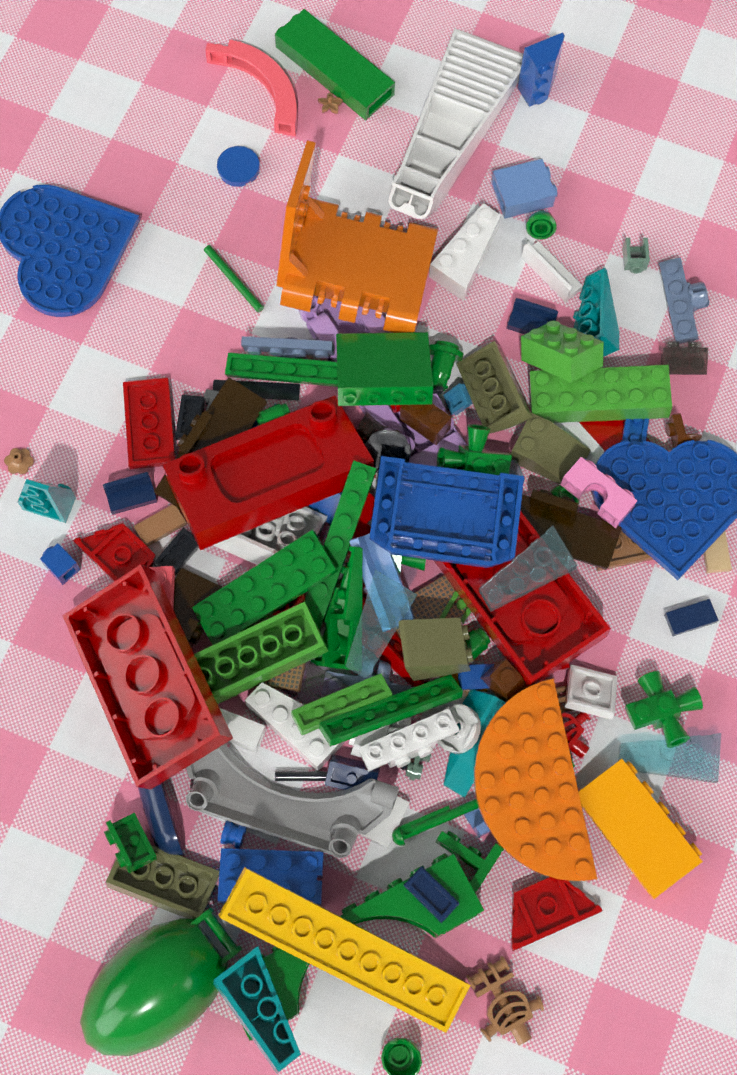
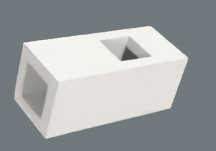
[219,708,266,753]

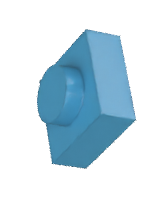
[443,383,473,415]

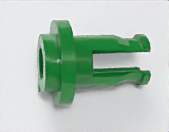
[429,341,464,391]

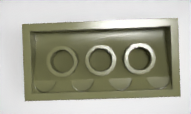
[456,341,532,434]
[106,845,219,924]

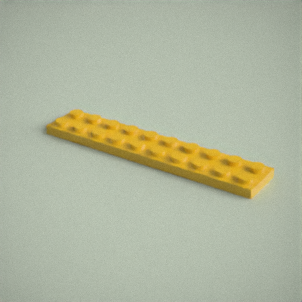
[218,867,471,1033]

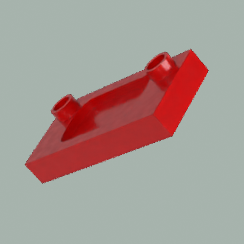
[162,395,376,550]
[433,511,611,688]
[62,564,233,789]

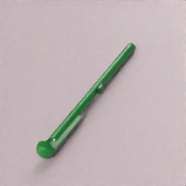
[392,759,575,846]

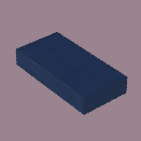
[664,599,719,636]
[403,866,460,923]

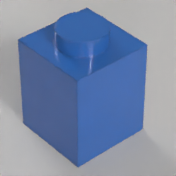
[40,543,81,585]

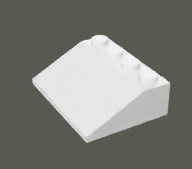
[213,507,328,565]

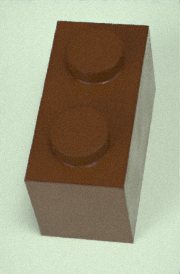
[400,403,452,446]

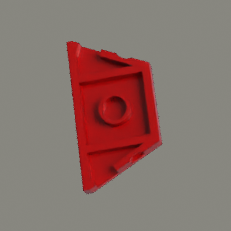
[73,523,156,581]
[511,877,603,951]

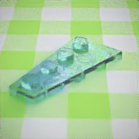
[479,526,577,612]
[345,569,417,679]
[618,733,721,783]

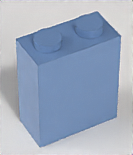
[491,159,558,219]

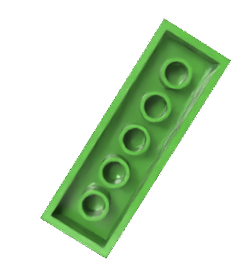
[529,365,672,423]
[194,602,329,704]

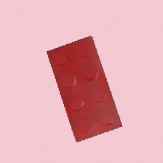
[123,377,175,470]

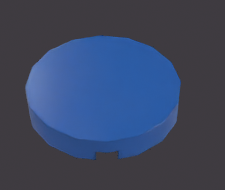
[217,146,260,187]

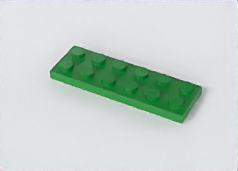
[192,530,338,645]

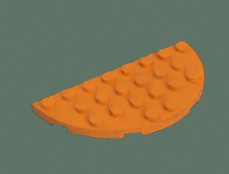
[474,679,598,881]

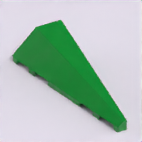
[310,546,363,671]

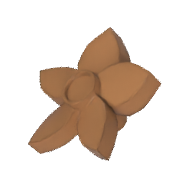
[318,92,343,114]

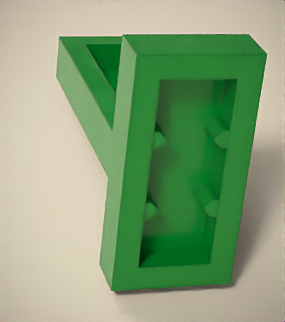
[435,831,504,893]

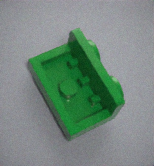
[104,813,157,873]

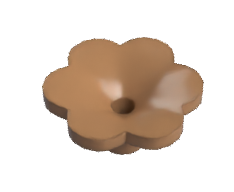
[4,448,34,475]

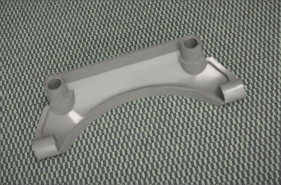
[186,744,399,858]

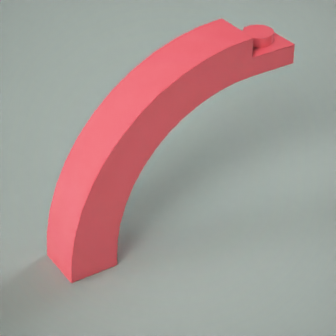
[205,39,297,136]

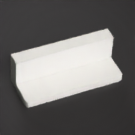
[521,241,583,303]

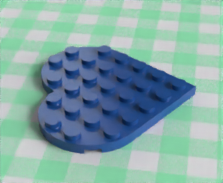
[0,185,140,317]
[591,440,737,581]

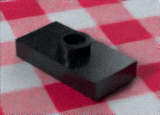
[175,395,205,440]
[153,527,199,575]

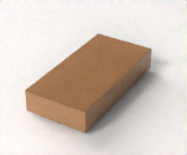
[133,504,187,547]

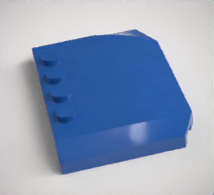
[369,456,524,568]

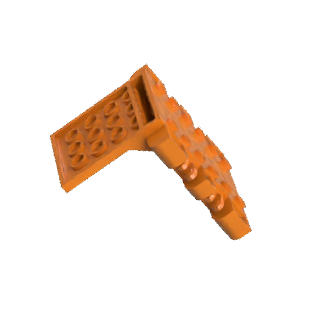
[276,140,438,333]

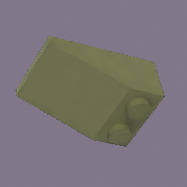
[511,413,591,484]

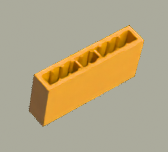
[579,759,703,899]

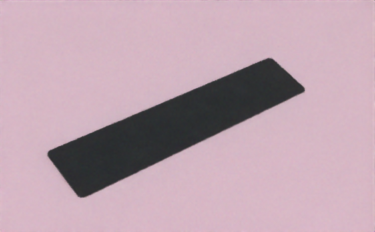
[213,380,300,401]

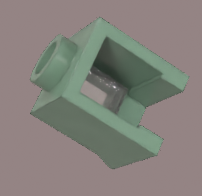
[622,238,650,274]

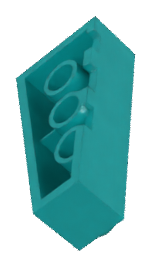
[213,946,301,1074]

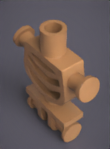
[466,956,544,1046]

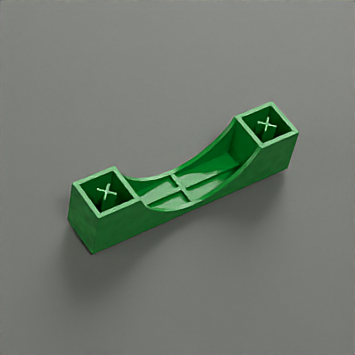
[242,853,484,1041]

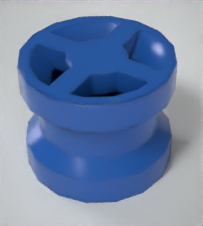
[220,821,247,849]

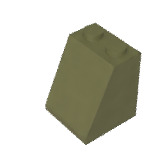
[398,618,474,681]

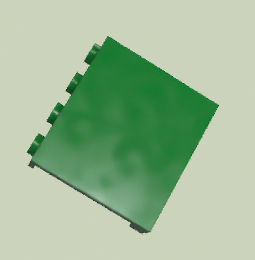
[336,332,433,406]

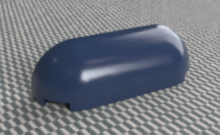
[138,782,185,856]

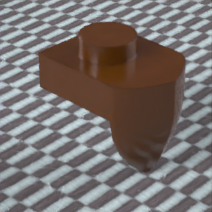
[665,413,702,448]

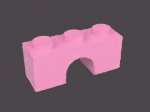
[560,457,637,528]

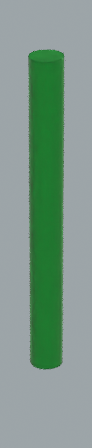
[204,245,264,313]

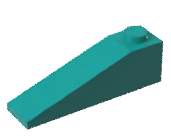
[573,268,620,357]
[18,479,76,523]
[443,690,506,798]

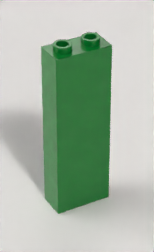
[275,9,395,121]

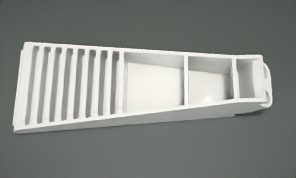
[388,28,523,219]

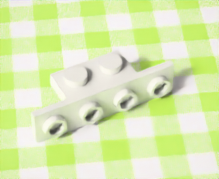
[359,709,460,772]

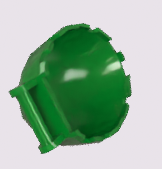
[80,907,242,1056]

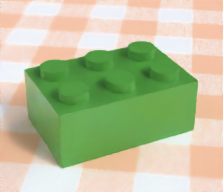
[521,321,604,383]

